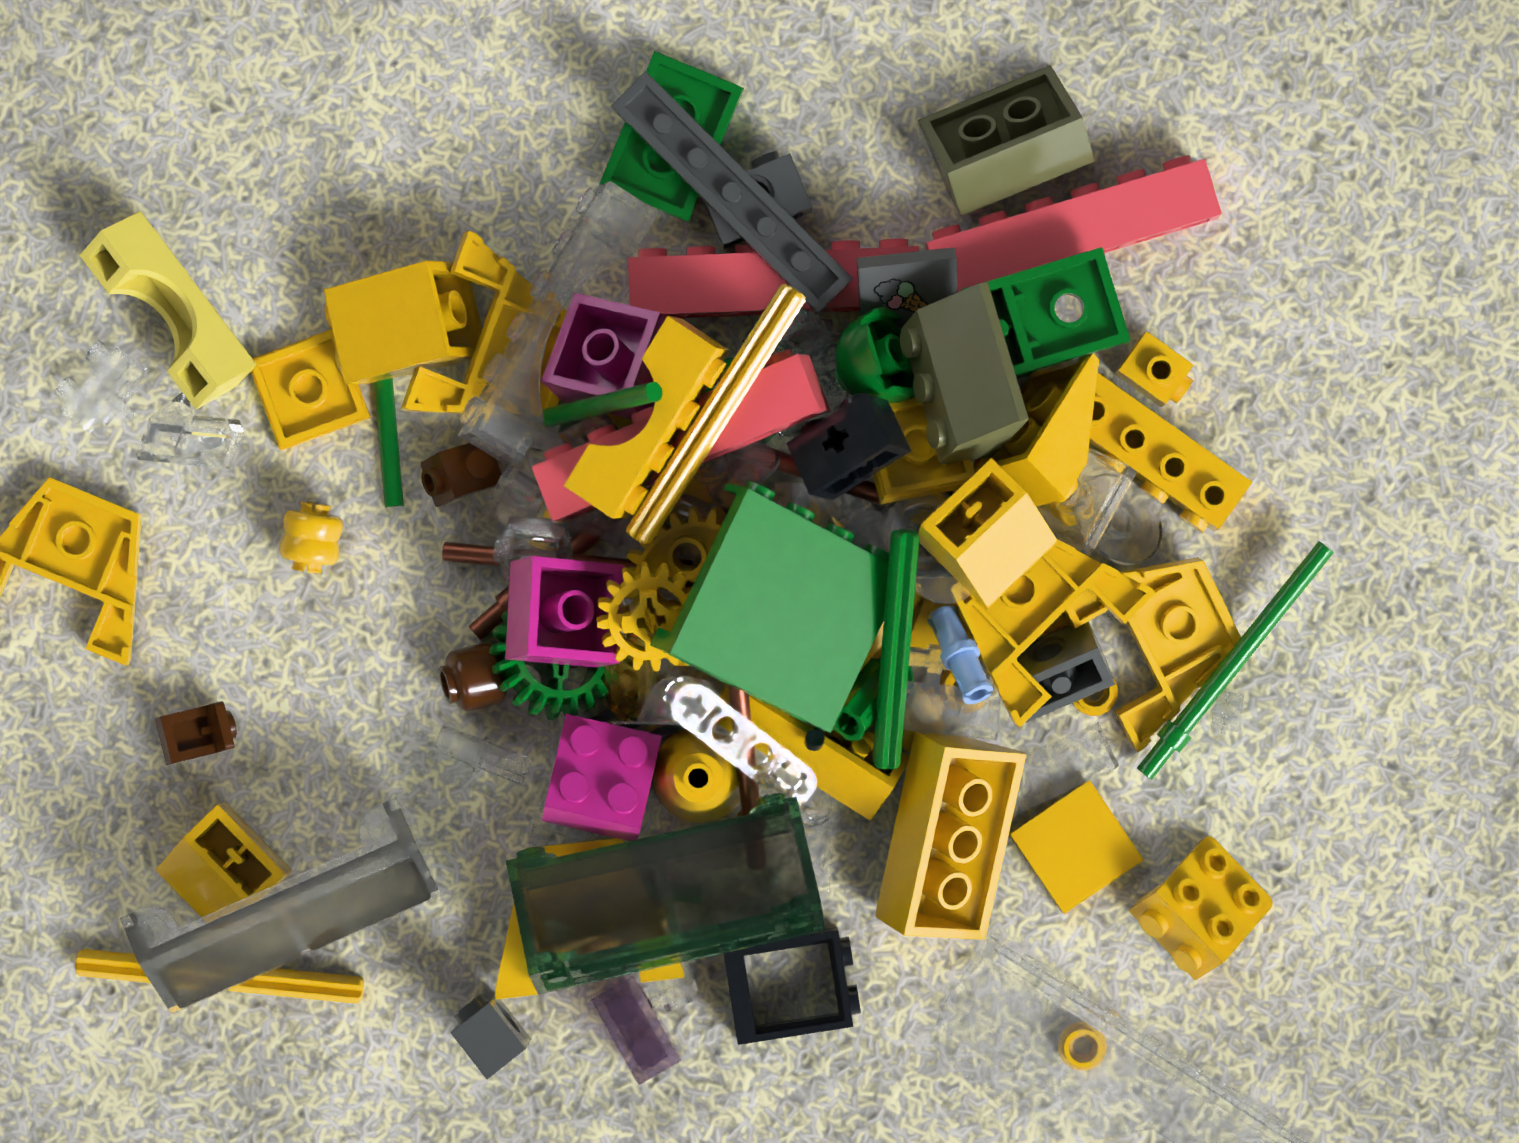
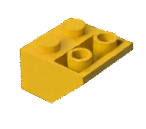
[918,458,1058,609]
[155,802,293,939]

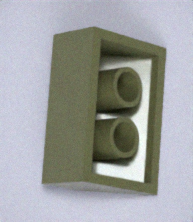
[918,65,1095,216]
[900,282,1029,465]

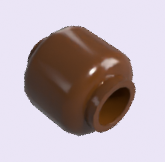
[439,643,507,711]

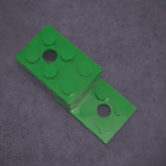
[961,247,1131,379]

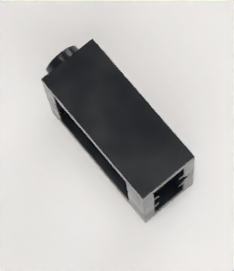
[723,927,861,1045]

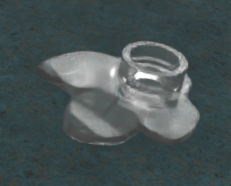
[693,441,780,508]

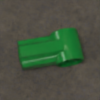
[832,658,913,741]

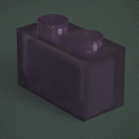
[591,971,682,1085]

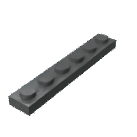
[611,71,853,314]

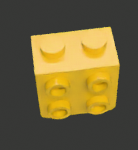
[1128,836,1273,980]

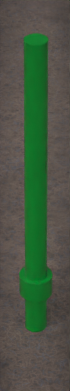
[1137,541,1334,780]

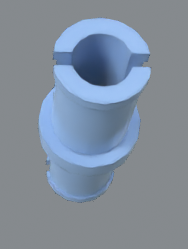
[927,605,993,704]

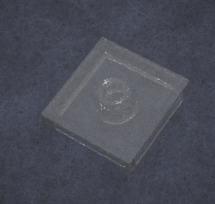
[1037,448,1137,557]

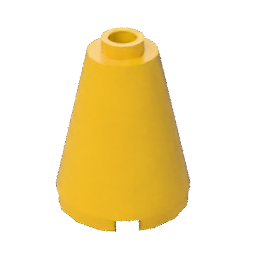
[652,726,740,823]

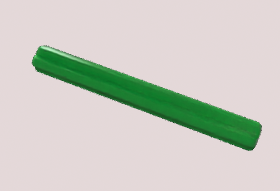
[872,529,919,769]

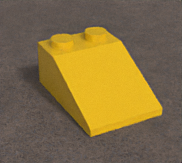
[973,353,1099,507]

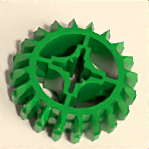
[489,609,618,720]

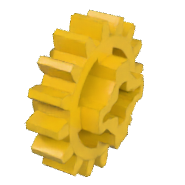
[596,561,692,671]

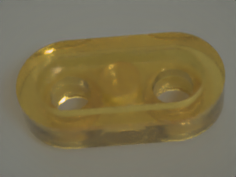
[605,633,657,723]

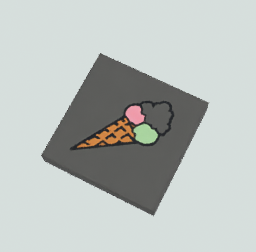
[857,248,958,329]

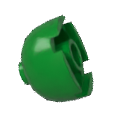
[835,307,915,403]

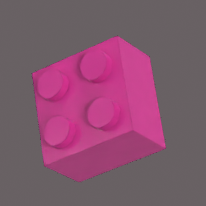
[541,292,666,419]
[505,556,624,667]
[542,714,662,843]

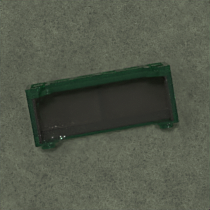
[506,793,825,995]

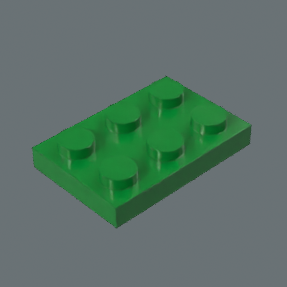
[599,51,744,223]

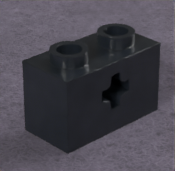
[786,393,911,501]

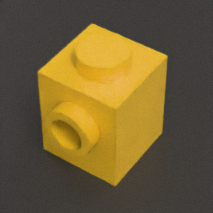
[1114,331,1194,407]

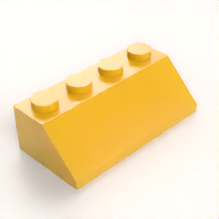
[875,731,1026,940]

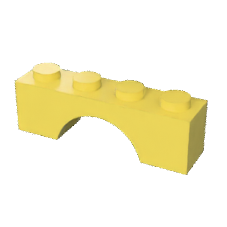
[79,211,257,410]

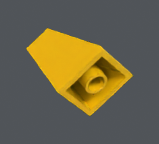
[323,260,482,384]

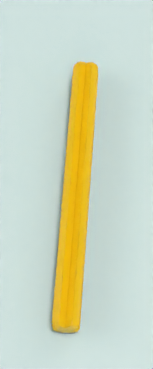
[626,284,806,544]
[75,949,364,1004]

